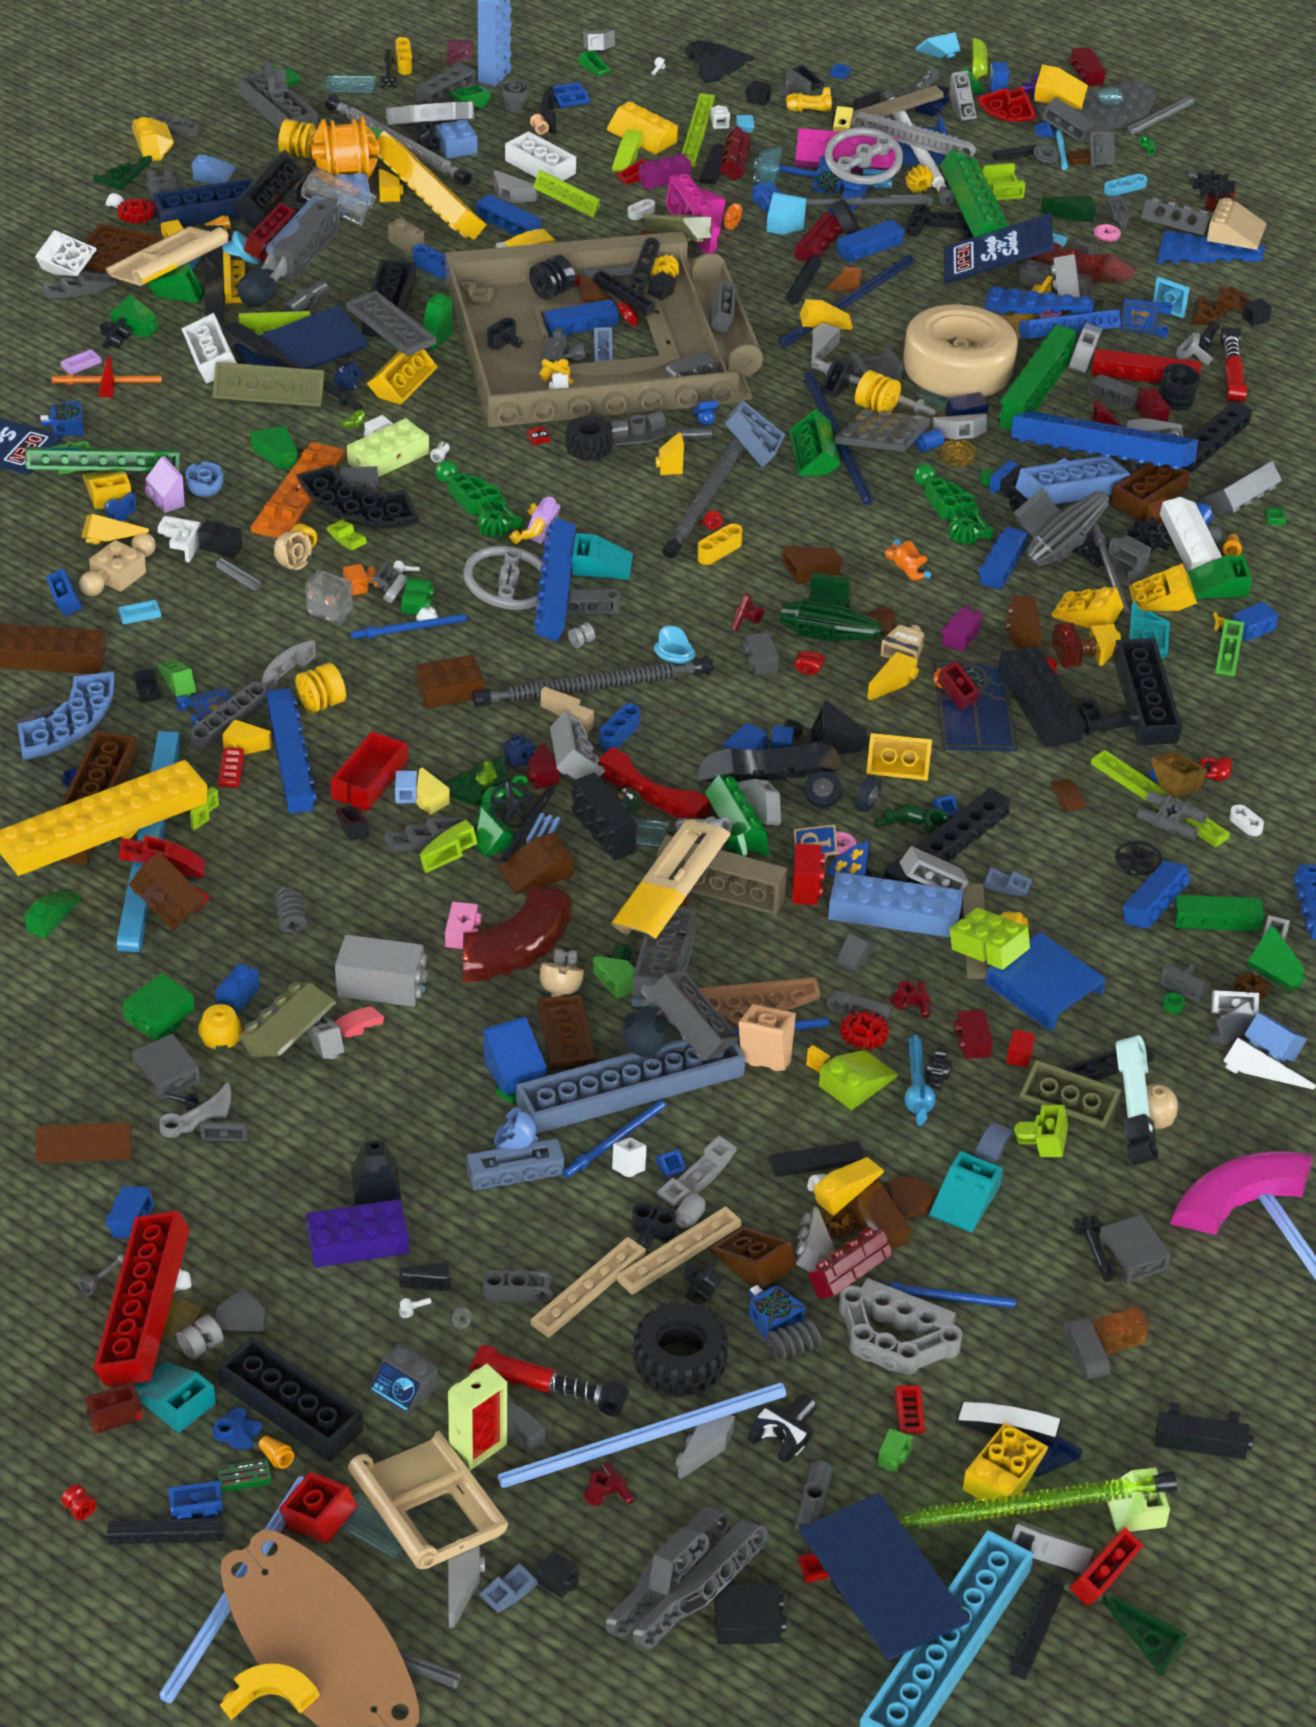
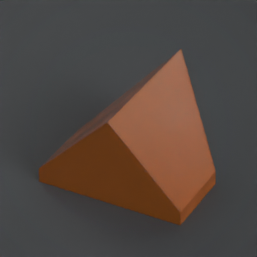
[825,267,861,292]

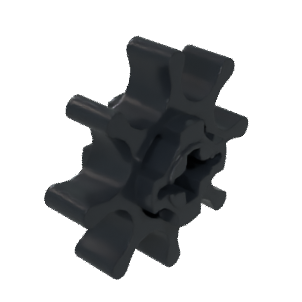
[1193,170,1236,200]
[1127,517,1173,553]

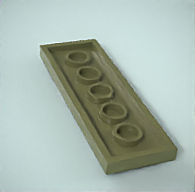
[212,362,325,408]

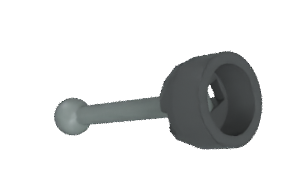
[78,1254,125,1296]

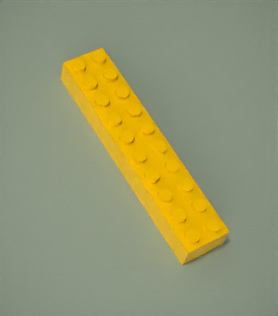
[376,131,487,240]
[0,760,207,876]

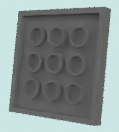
[835,409,930,452]

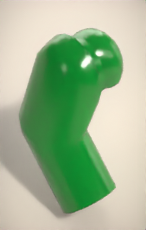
[1138,135,1156,155]

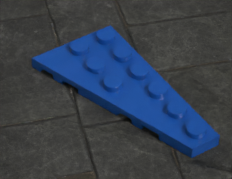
[1157,231,1265,264]
[984,287,1094,314]

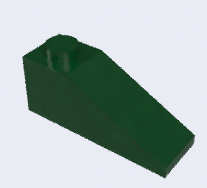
[1041,196,1095,222]

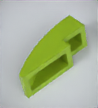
[612,129,643,172]
[419,820,478,873]

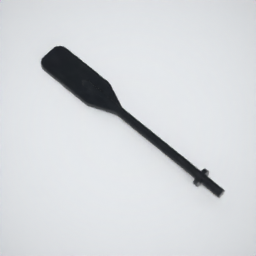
[222,322,363,411]

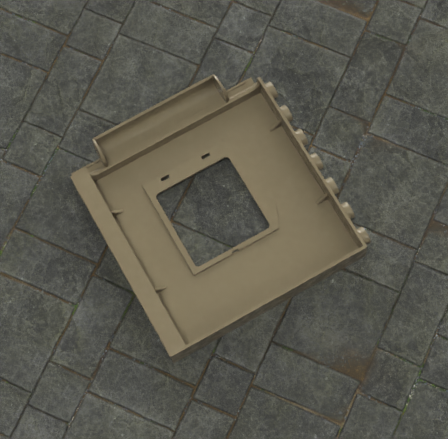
[445,231,763,428]

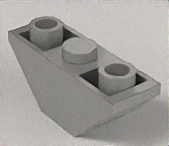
[949,71,977,121]
[493,170,538,204]
[1069,323,1103,373]
[933,413,987,440]
[737,779,781,825]

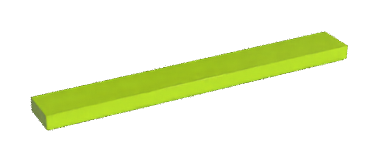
[681,93,715,167]
[1091,750,1230,847]

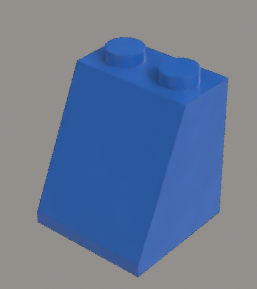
[483,1017,547,1095]

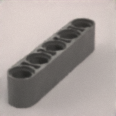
[189,682,266,751]

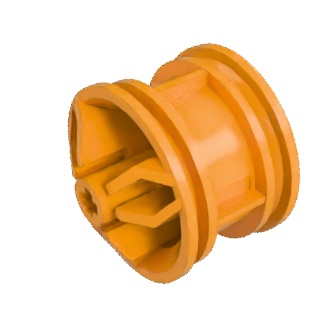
[311,116,380,184]

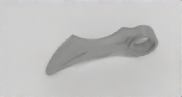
[159,1083,231,1138]

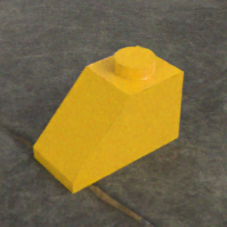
[379,169,403,202]
[655,433,684,475]
[1089,624,1121,666]
[222,720,272,755]

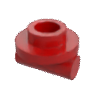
[701,511,723,530]

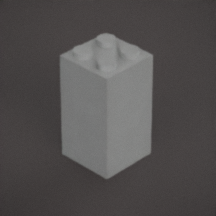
[335,935,428,1007]

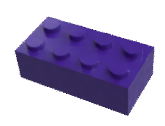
[306,1199,409,1268]

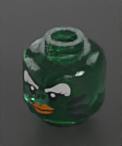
[613,787,642,815]

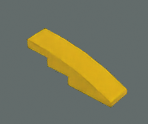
[505,229,555,247]

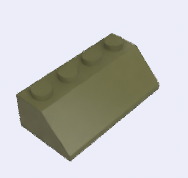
[643,214,711,242]
[239,981,336,1057]
[1019,1060,1122,1129]

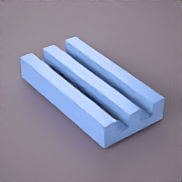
[526,813,561,845]

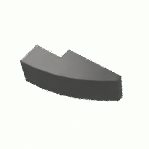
[507,1400,545,1453]

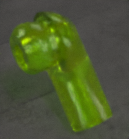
[341,410,365,428]
[476,761,496,785]

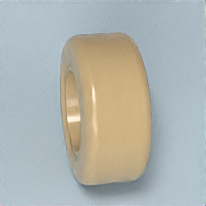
[903,304,1018,399]

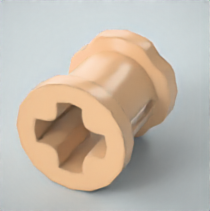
[530,114,549,135]

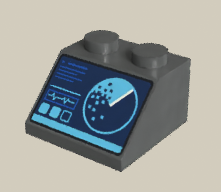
[368,1344,438,1417]

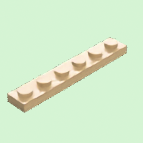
[617,1206,741,1295]
[531,1237,646,1338]

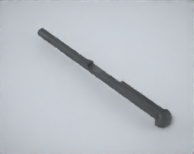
[806,194,933,208]

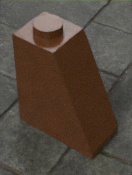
[782,546,842,584]

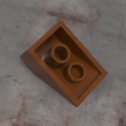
[1005,596,1042,649]
[498,832,574,895]
[710,1226,797,1289]

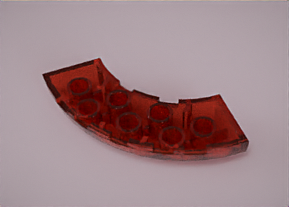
[1029,241,1137,284]
[463,887,572,982]

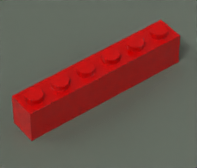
[1091,349,1202,385]

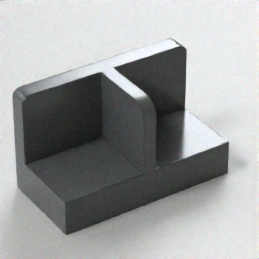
[263,62,288,93]
[776,69,811,96]
[1090,131,1115,166]
[1160,964,1210,1002]
[1209,1001,1255,1045]

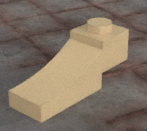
[541,687,594,734]

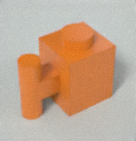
[343,564,378,596]

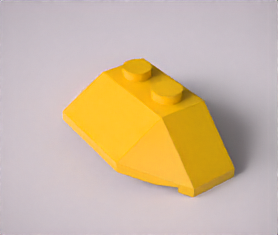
[132,117,174,161]

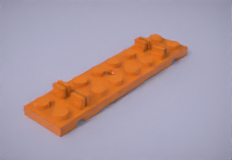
[251,442,346,538]

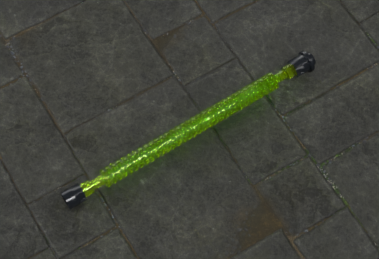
[895,1471,1177,1530]

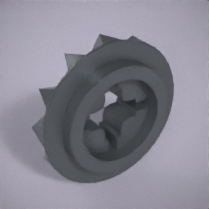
[1033,144,1059,165]

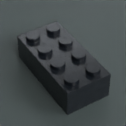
[571,772,636,861]

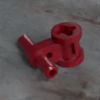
[731,593,764,631]
[890,980,931,1018]
[583,1462,635,1506]

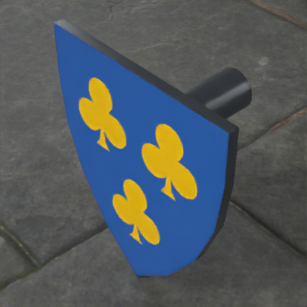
[826,841,872,877]

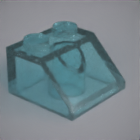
[753,146,782,187]

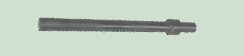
[1092,523,1130,616]

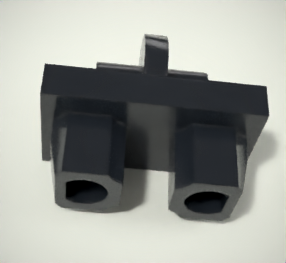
[412,121,440,151]
[100,317,132,349]
[682,1261,723,1303]

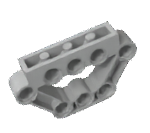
[386,102,475,125]
[838,1278,963,1375]

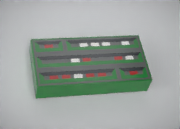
[217,1459,272,1493]

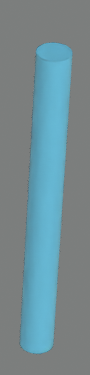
[1056,130,1068,170]

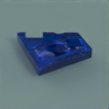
[1032,1436,1083,1478]

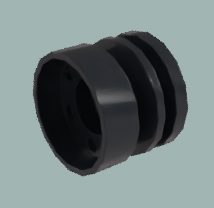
[529,255,576,300]
[1158,363,1200,411]

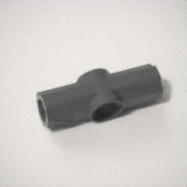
[283,280,330,312]
[795,1460,833,1530]

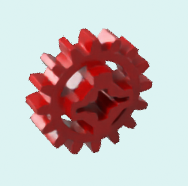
[117,198,155,224]
[840,1010,889,1051]

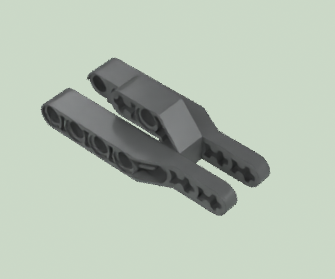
[606,1507,769,1649]

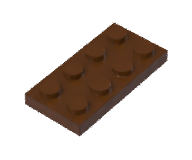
[537,995,595,1069]

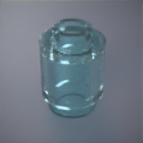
[1099,88,1123,105]

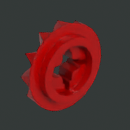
[618,301,639,327]

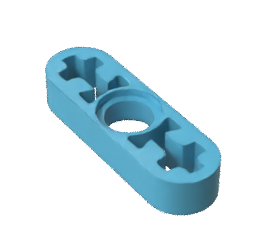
[1104,174,1147,196]

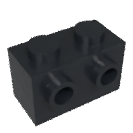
[198,520,243,558]

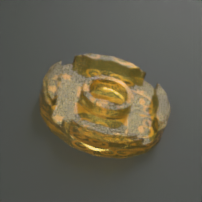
[940,439,977,466]

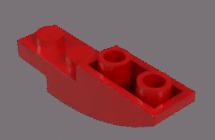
[119,835,205,879]

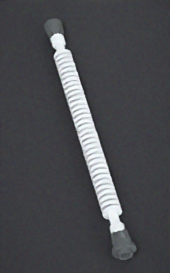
[882,89,955,205]

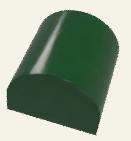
[611,943,632,962]

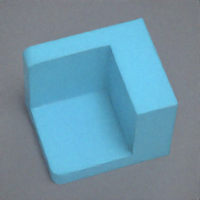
[736,115,754,133]

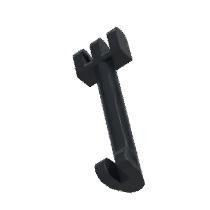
[381,49,397,87]
[1073,1215,1116,1282]

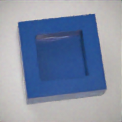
[830,63,851,80]

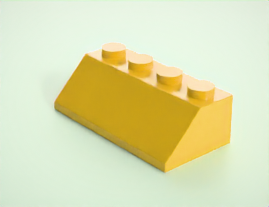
[607,101,678,155]
[367,349,438,405]

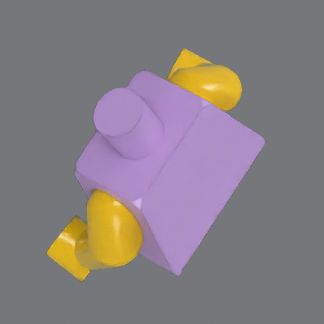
[509,497,561,545]

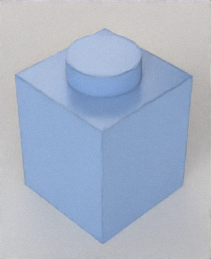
[395,771,417,803]

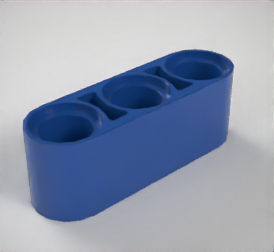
[413,244,445,280]
[599,703,640,752]

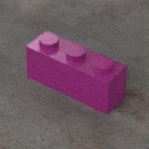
[638,154,691,190]

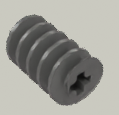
[275,887,307,933]
[767,1319,821,1362]

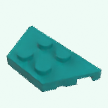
[1129,602,1170,659]

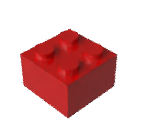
[792,843,825,905]
[279,1472,358,1544]

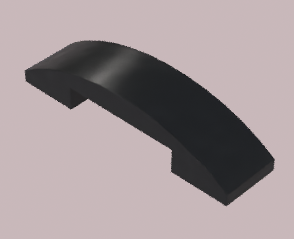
[542,86,556,135]

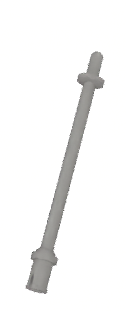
[812,358,936,416]

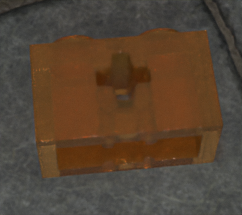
[1094,1306,1149,1355]

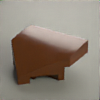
[1218,285,1252,311]
[863,606,896,635]
[888,1176,939,1220]

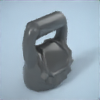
[561,343,586,361]

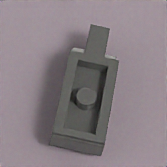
[1105,196,1130,229]
[540,328,567,363]

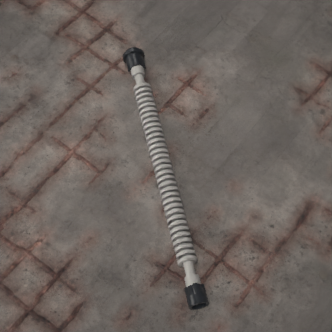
[325,94,472,185]

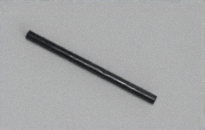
[501,786,555,863]

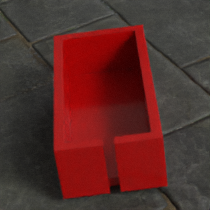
[330,731,408,811]

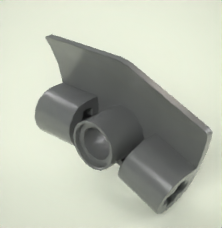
[610,410,675,446]

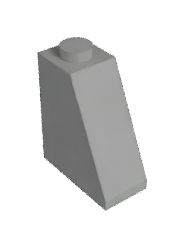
[583,30,615,51]

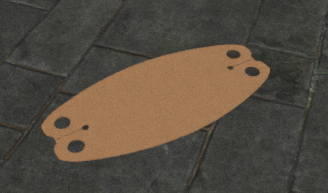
[221,1530,419,1727]

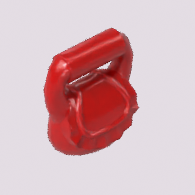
[794,651,825,676]
[1198,757,1232,781]

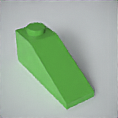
[1215,619,1245,678]
[156,659,196,697]

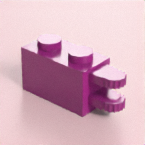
[941,606,983,652]

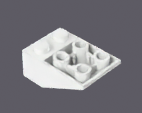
[35,230,97,276]

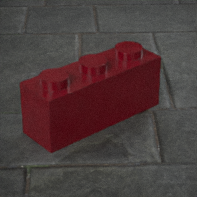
[1069,47,1106,86]

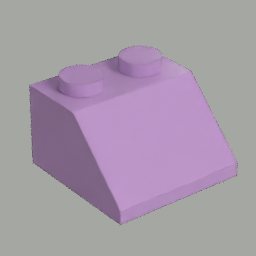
[145,456,185,513]

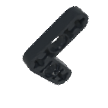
[926,212,973,241]

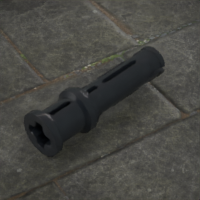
[1193,321,1219,356]

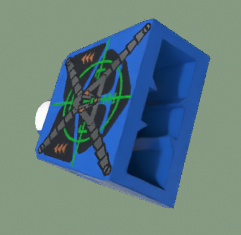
[812,156,846,194]
[40,400,84,436]
[748,1285,805,1342]

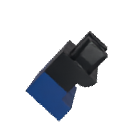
[989,460,1026,499]

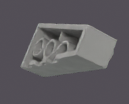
[550,710,605,779]

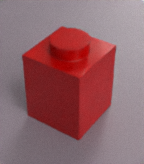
[1006,1029,1036,1068]

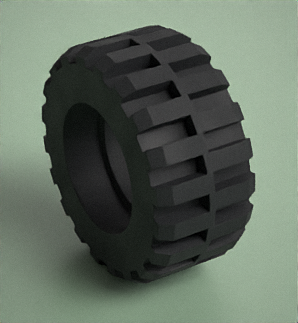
[633,1302,728,1397]

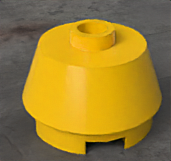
[198,1004,243,1049]

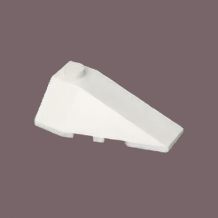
[1224,1037,1316,1089]

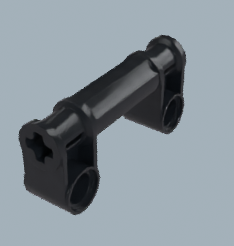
[1078,697,1132,735]

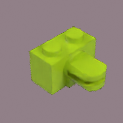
[1014,1105,1069,1157]

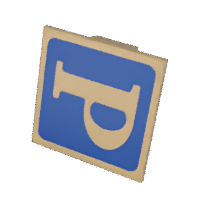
[794,824,838,862]

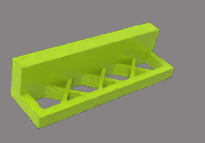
[533,170,601,217]
[239,311,310,335]

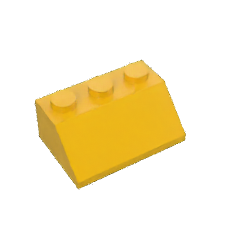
[866,733,932,781]

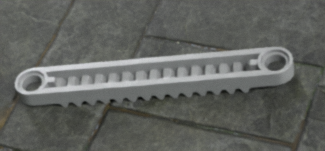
[852,112,976,157]

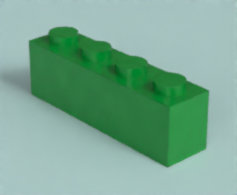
[1173,895,1264,931]

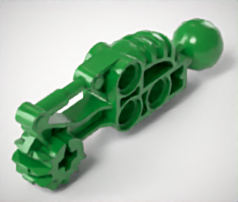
[435,460,523,538]
[913,463,994,545]

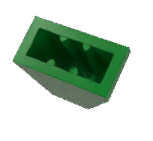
[148,264,204,303]
[422,293,453,351]
[110,295,158,339]
[250,426,298,469]
[1247,926,1306,993]

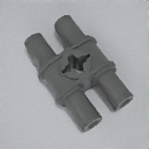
[146,169,179,205]
[1137,790,1208,840]

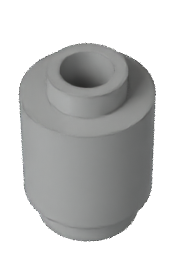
[675,1194,706,1228]

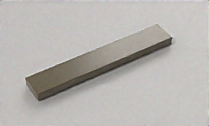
[853,85,943,124]
[962,883,989,980]

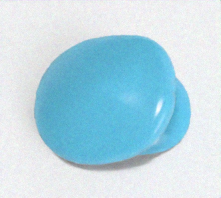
[222,231,262,265]
[654,626,695,664]

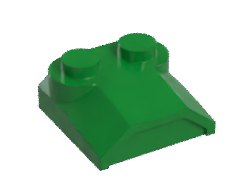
[448,85,491,108]

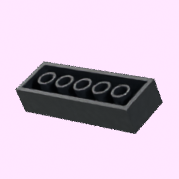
[232,149,308,230]
[361,259,416,337]
[1112,638,1182,745]
[998,646,1085,747]
[217,1336,364,1462]

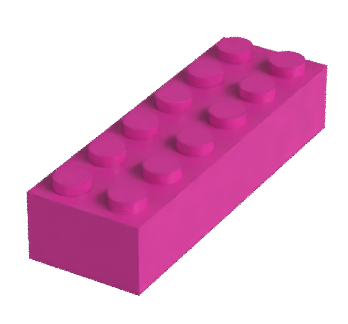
[795,128,898,173]

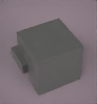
[1105,535,1151,585]

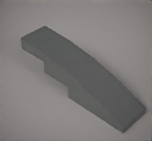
[42,272,117,299]
[383,817,468,852]

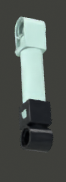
[1116,1035,1158,1166]

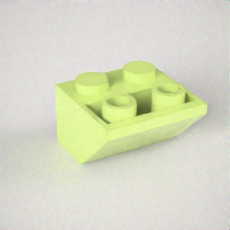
[1103,1467,1170,1533]

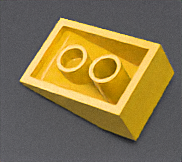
[1034,65,1088,110]
[81,514,149,545]

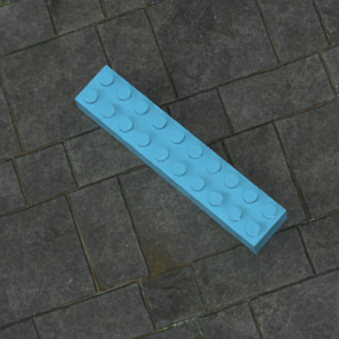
[860,1530,1034,1727]

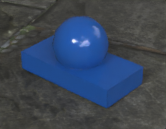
[691,400,718,426]
[105,492,136,522]

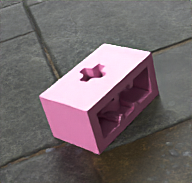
[445,902,482,950]

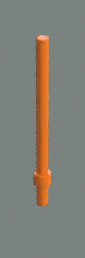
[52,374,162,385]

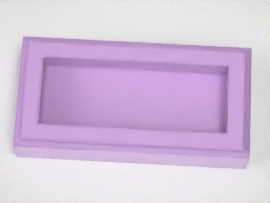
[60,349,102,374]

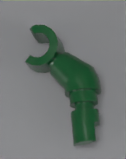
[874,803,948,835]

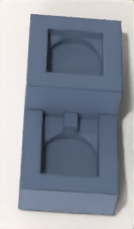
[983,868,1032,896]
[974,1122,1013,1162]
[479,1563,538,1613]

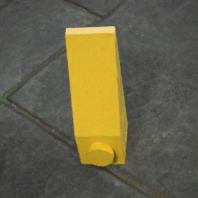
[799,299,853,330]
[867,651,919,700]
[813,1157,884,1216]

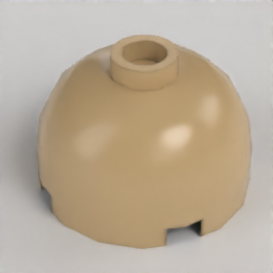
[274,531,312,570]
[539,963,584,997]
[1146,1083,1178,1129]

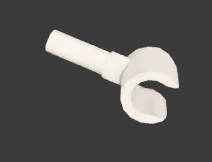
[652,57,666,75]
[392,561,420,575]
[399,1298,431,1318]

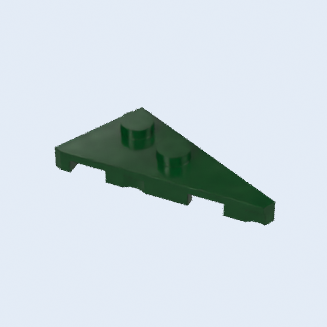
[93,155,152,190]
[1102,1591,1188,1676]

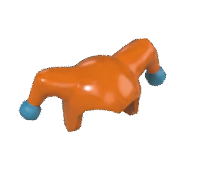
[885,539,931,581]

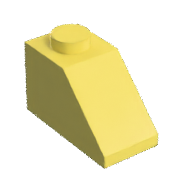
[416,767,450,815]

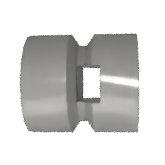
[177,1315,223,1360]

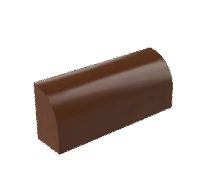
[35,1122,132,1164]
[844,1178,911,1249]

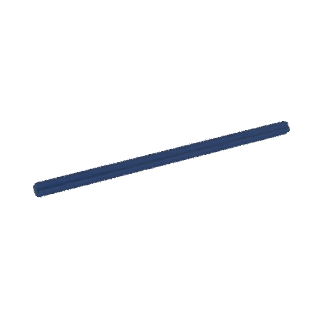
[779,255,914,348]
[804,371,873,505]

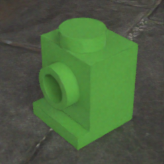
[878,1429,913,1473]

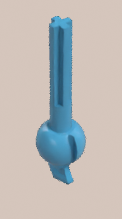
[904,1035,936,1126]

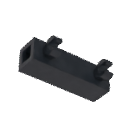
[1155,1402,1253,1460]

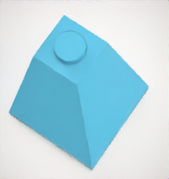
[915,33,961,59]
[766,192,806,235]
[1153,277,1190,318]

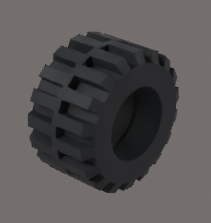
[566,415,612,461]

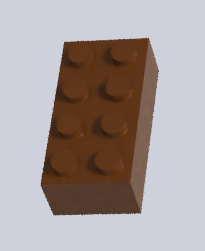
[1111,462,1190,520]

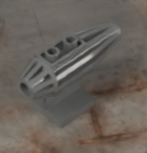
[1014,488,1109,568]

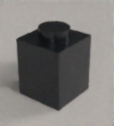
[746,80,772,106]
[648,271,676,301]
[1242,298,1272,327]
[537,1551,579,1599]

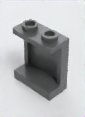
[848,346,904,380]
[132,1034,200,1100]
[1099,1214,1171,1284]

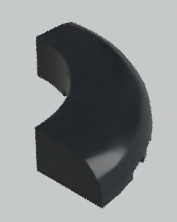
[296,465,418,528]
[699,742,842,782]

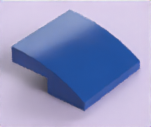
[553,82,591,108]

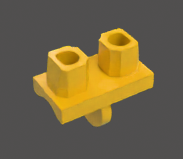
[539,359,573,386]

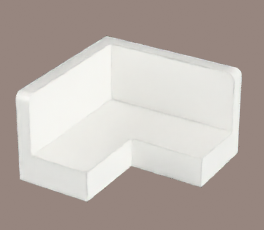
[158,516,201,563]

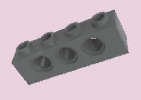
[416,63,475,104]
[1141,197,1212,236]

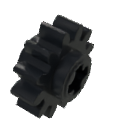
[926,1048,952,1089]

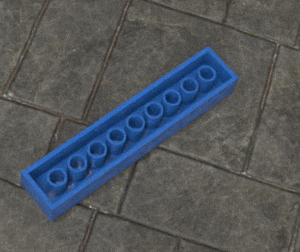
[1011,411,1198,469]

